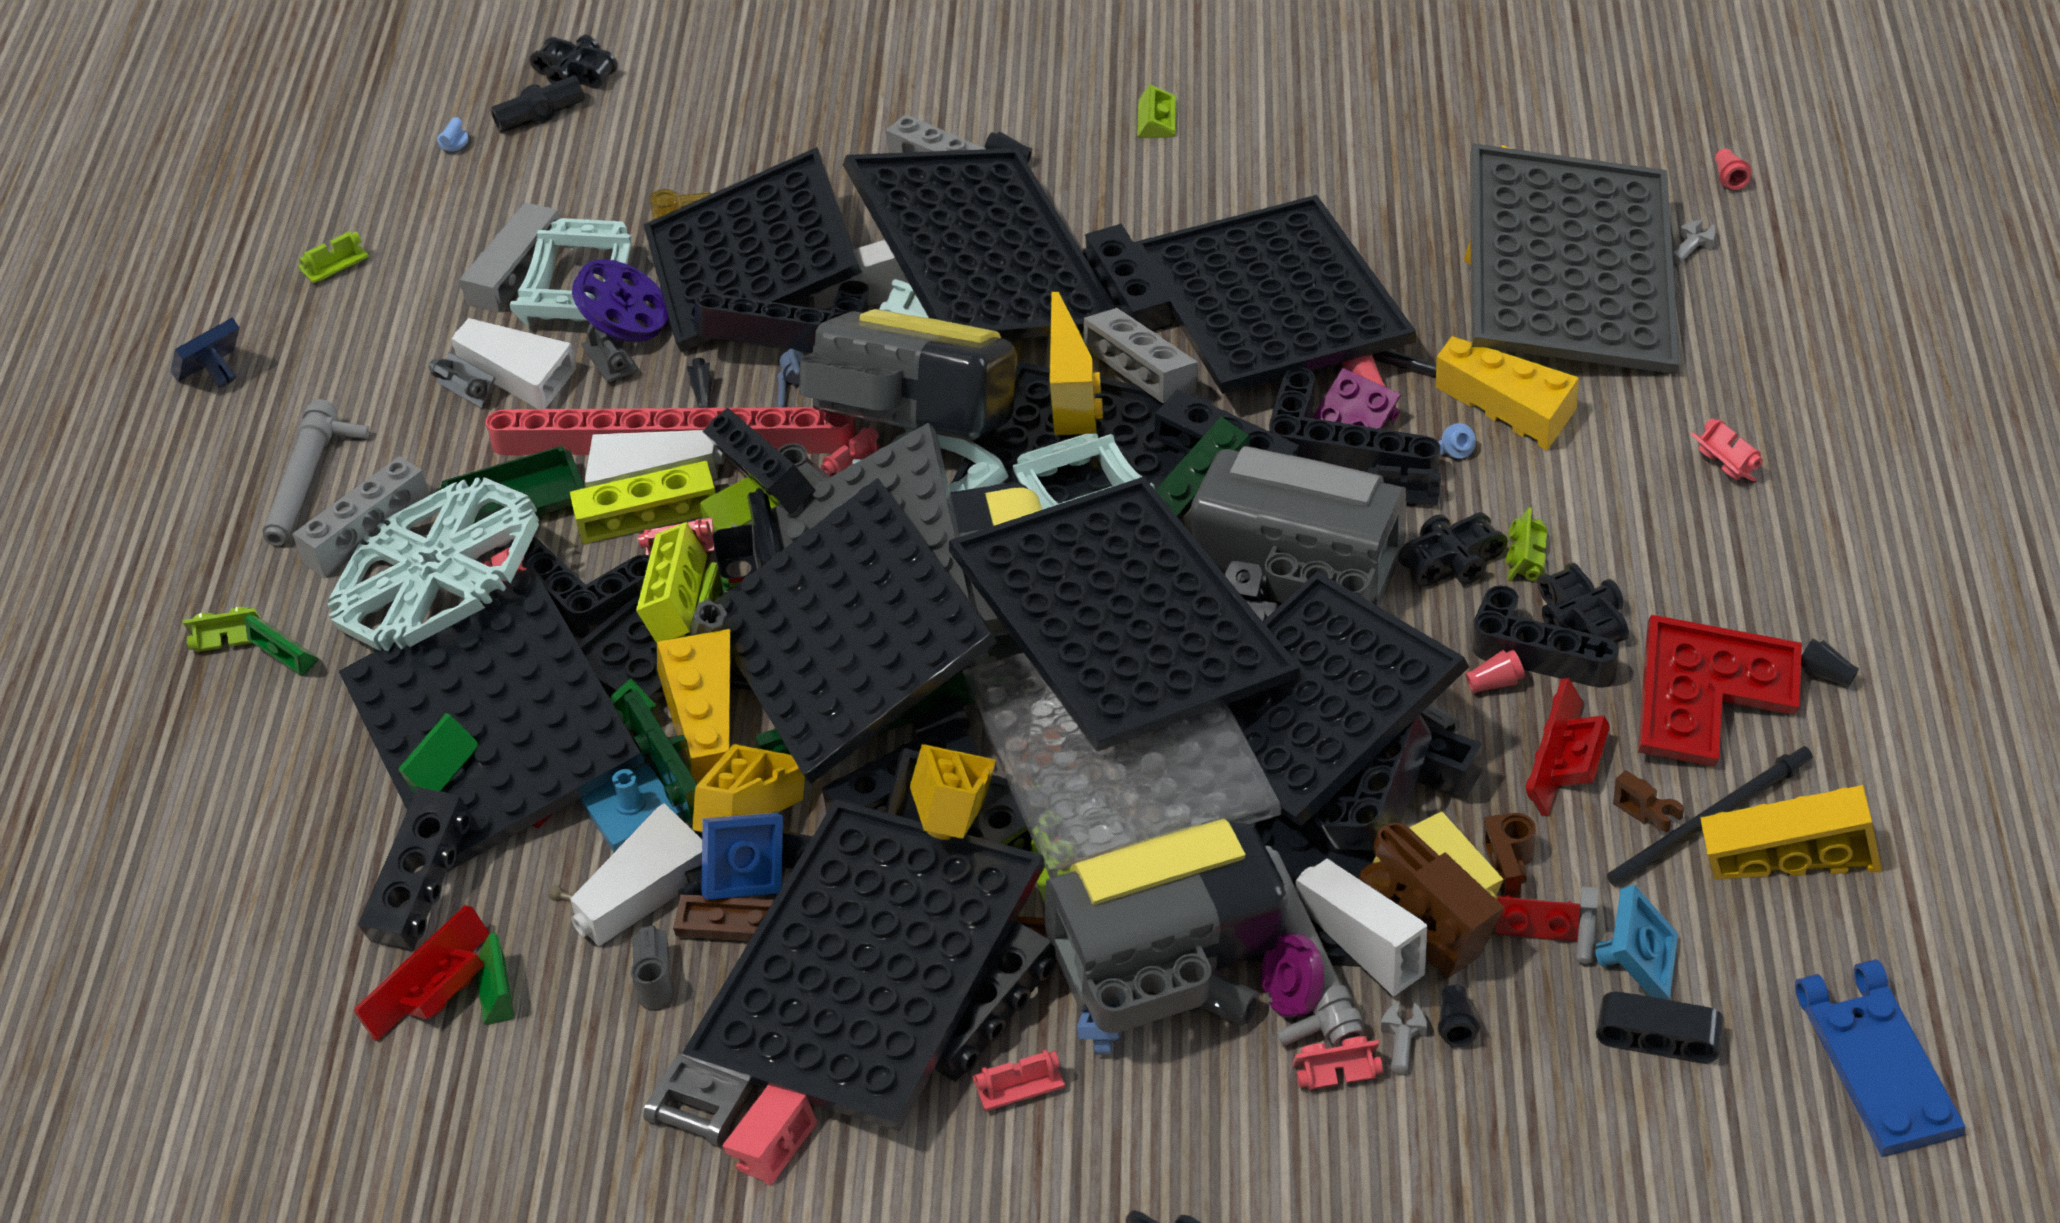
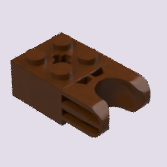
[1358,823,1505,979]

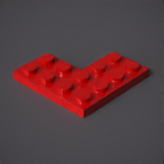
[1638,614,1802,767]

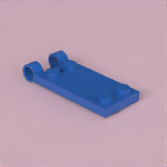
[1795,959,1966,1157]

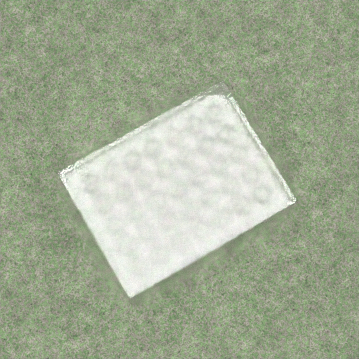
[962,653,1281,878]

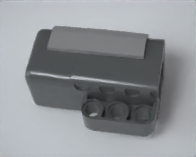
[1190,446,1406,607]

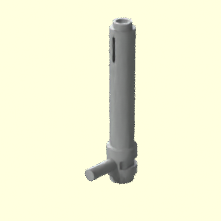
[262,399,369,546]
[1265,846,1364,1047]

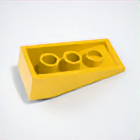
[1050,292,1103,435]

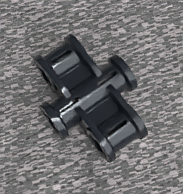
[530,35,618,89]
[1398,512,1508,586]
[1537,562,1629,642]

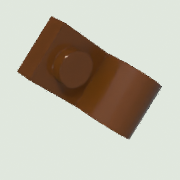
[1483,813,1536,898]

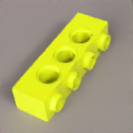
[570,460,716,545]
[636,522,707,643]

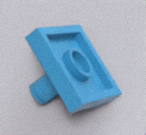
[580,764,684,853]
[1595,885,1678,999]

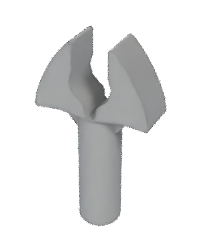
[1672,220,1715,265]
[1576,886,1598,964]
[1381,1001,1427,1074]

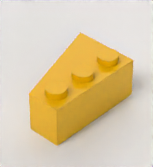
[692,744,805,832]
[910,744,997,840]

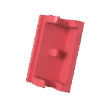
[722,1085,818,1186]

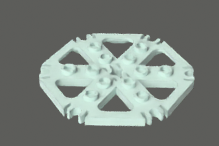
[328,477,539,651]

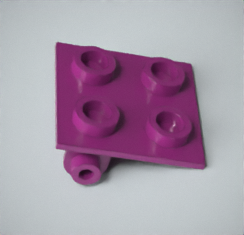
[1312,368,1401,429]

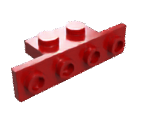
[1526,678,1610,816]
[354,905,490,1041]

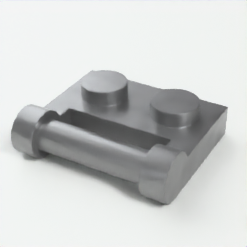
[643,1053,753,1146]

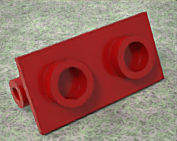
[1495,895,1580,942]

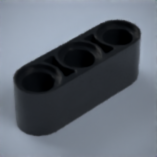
[1595,991,1725,1064]

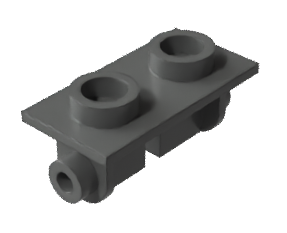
[581,324,638,383]
[428,352,496,408]

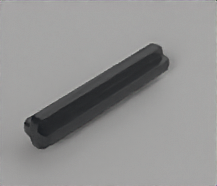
[747,488,780,566]

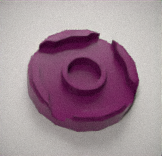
[1261,934,1324,1017]

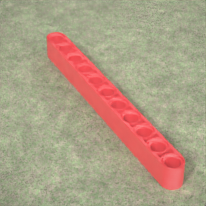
[486,407,857,455]

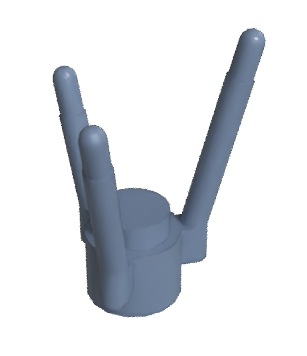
[777,349,805,407]

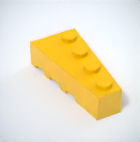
[1700,785,1882,879]

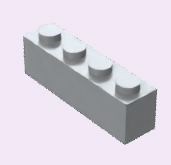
[460,202,560,313]

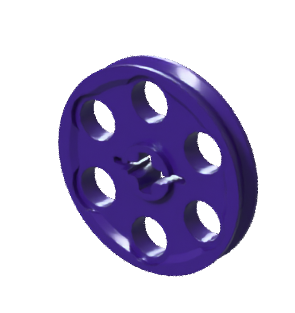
[572,259,668,342]

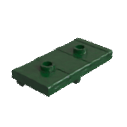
[436,445,585,524]
[624,689,702,839]

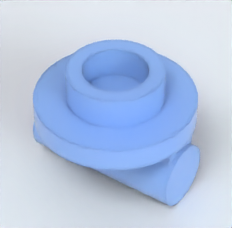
[437,117,468,152]
[1438,423,1476,459]

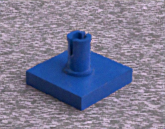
[701,812,783,900]

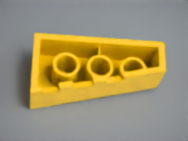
[1436,336,1579,451]
[657,629,730,784]

